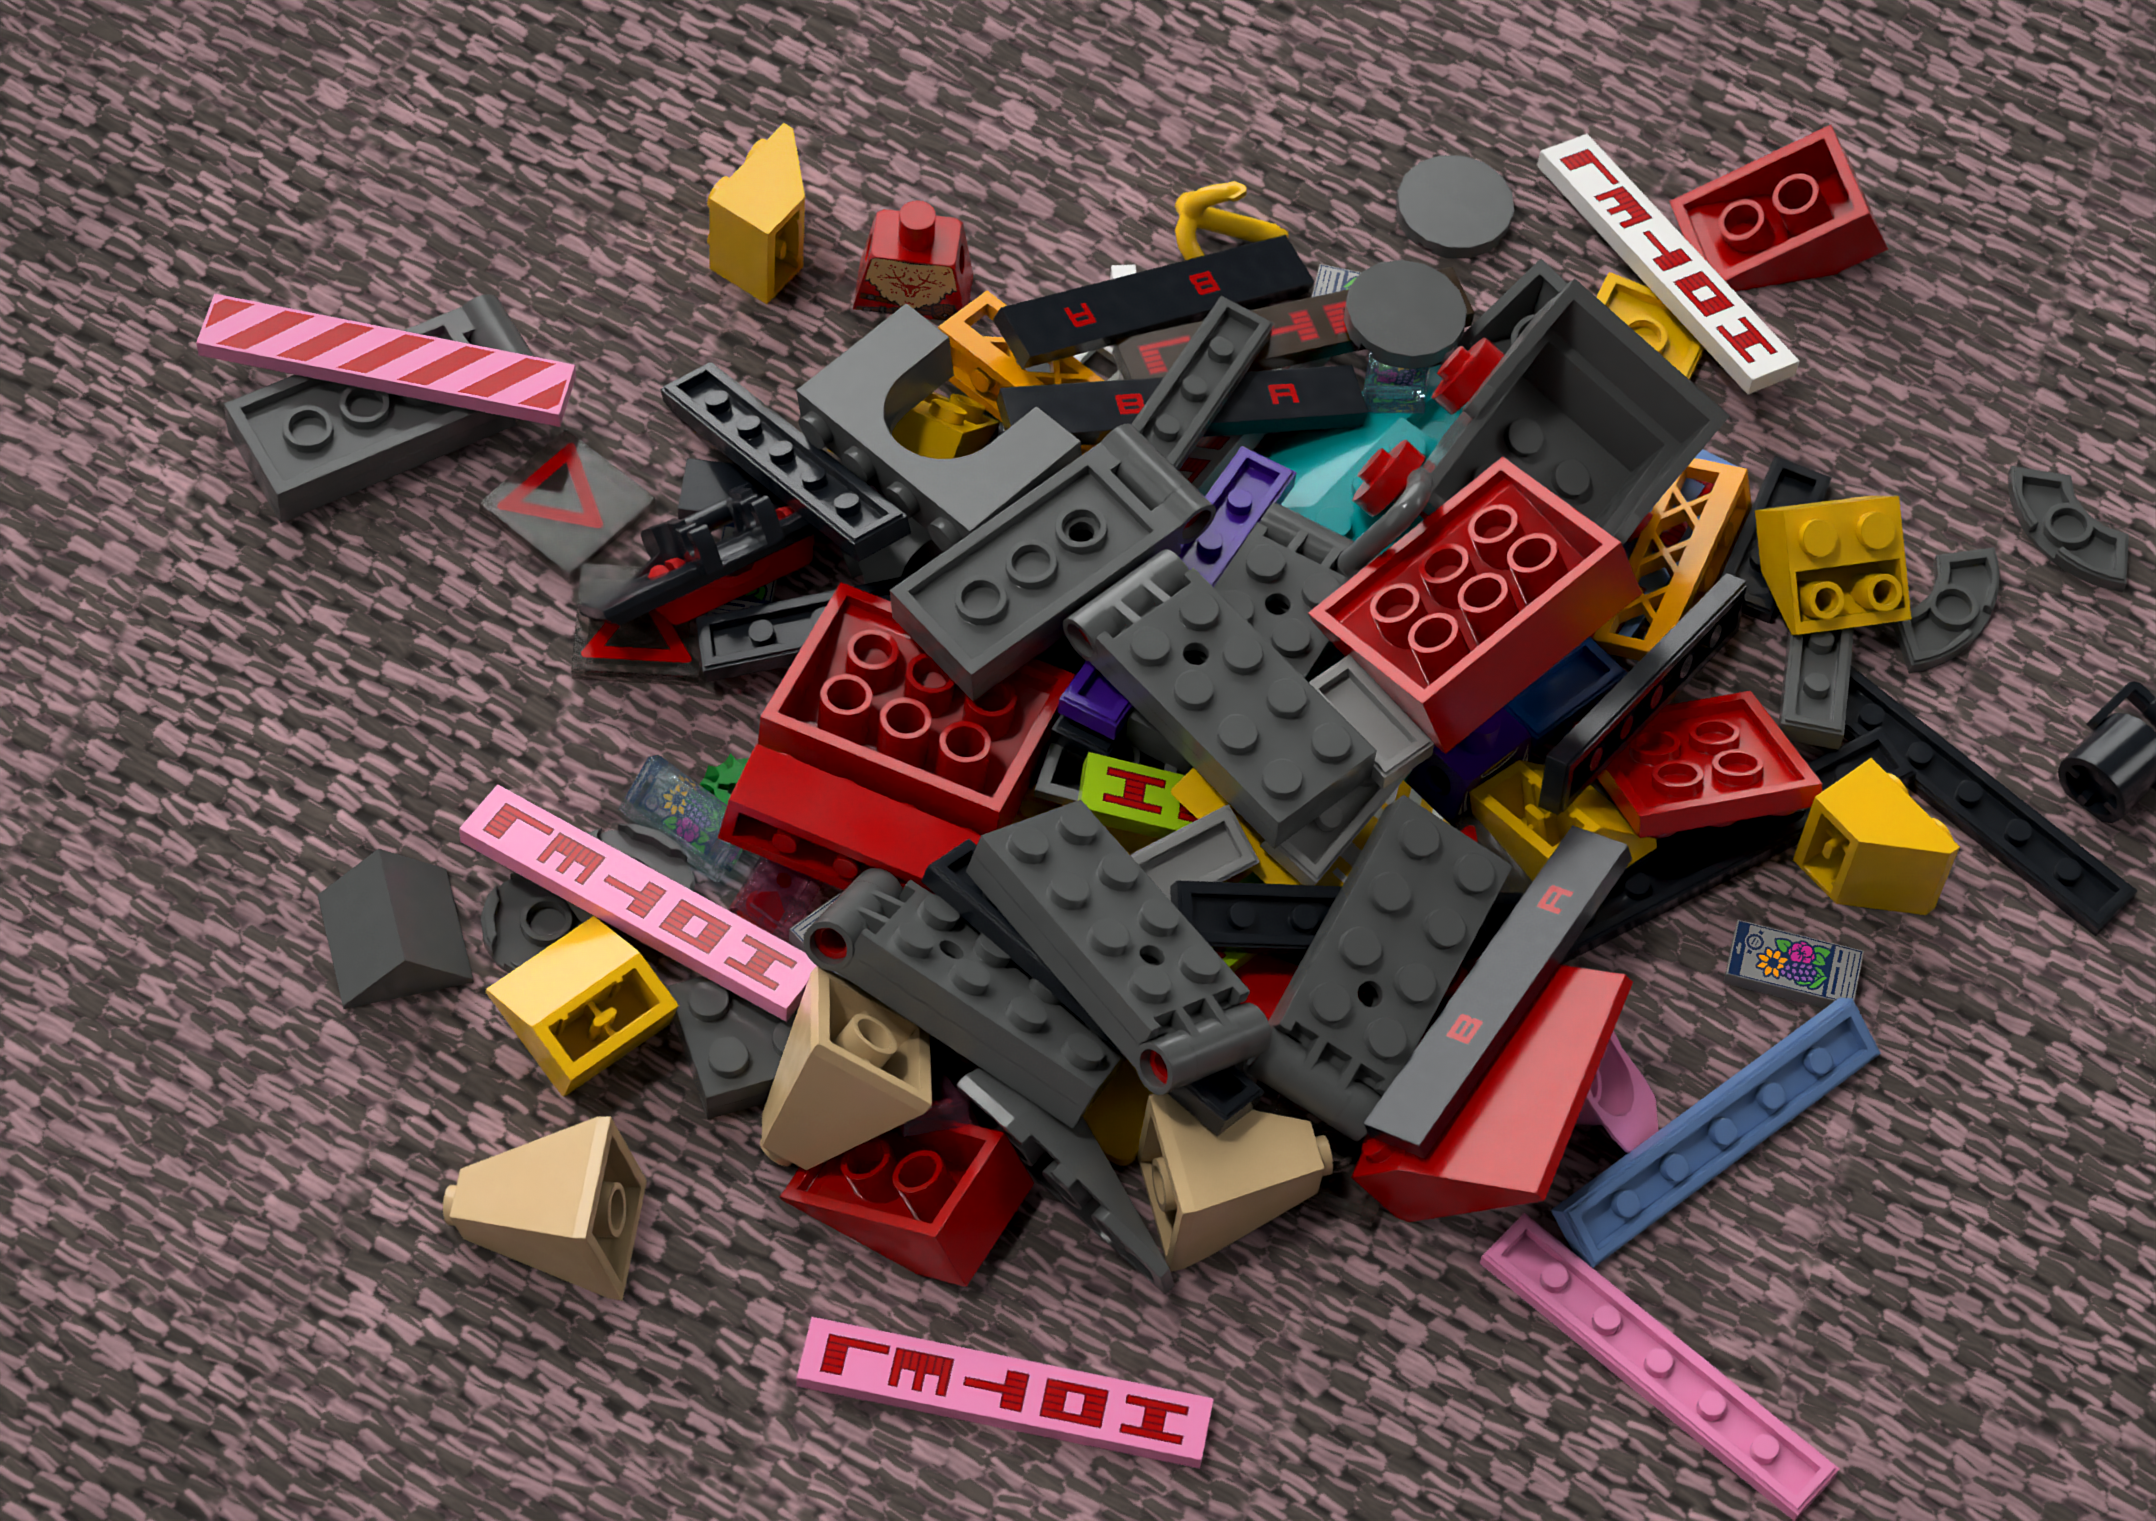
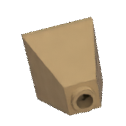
[760,966,932,1170]
[1137,1093,1333,1272]
[443,1116,647,1301]

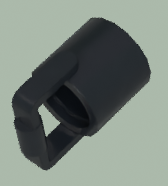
[2058,681,2156,823]

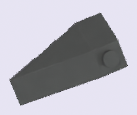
[956,1068,1175,1295]

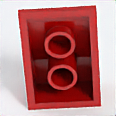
[1669,124,1888,291]
[780,1113,1034,1287]

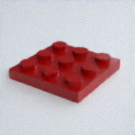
[1573,690,1823,838]

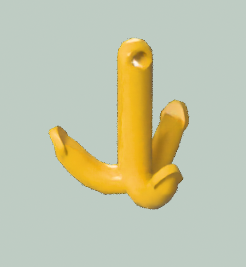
[1175,181,1289,260]

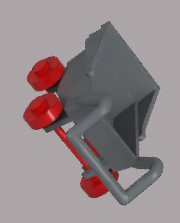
[1338,279,1730,579]

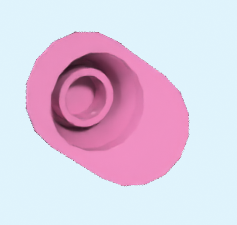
[1576,1031,1658,1153]

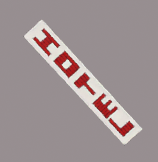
[1537,134,1799,394]

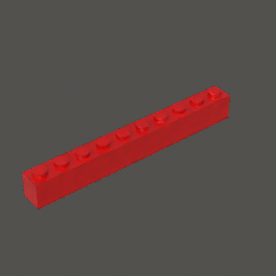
[718,744,1365,1021]

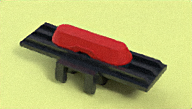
[577,482,819,626]

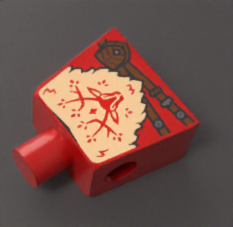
[853,200,973,321]

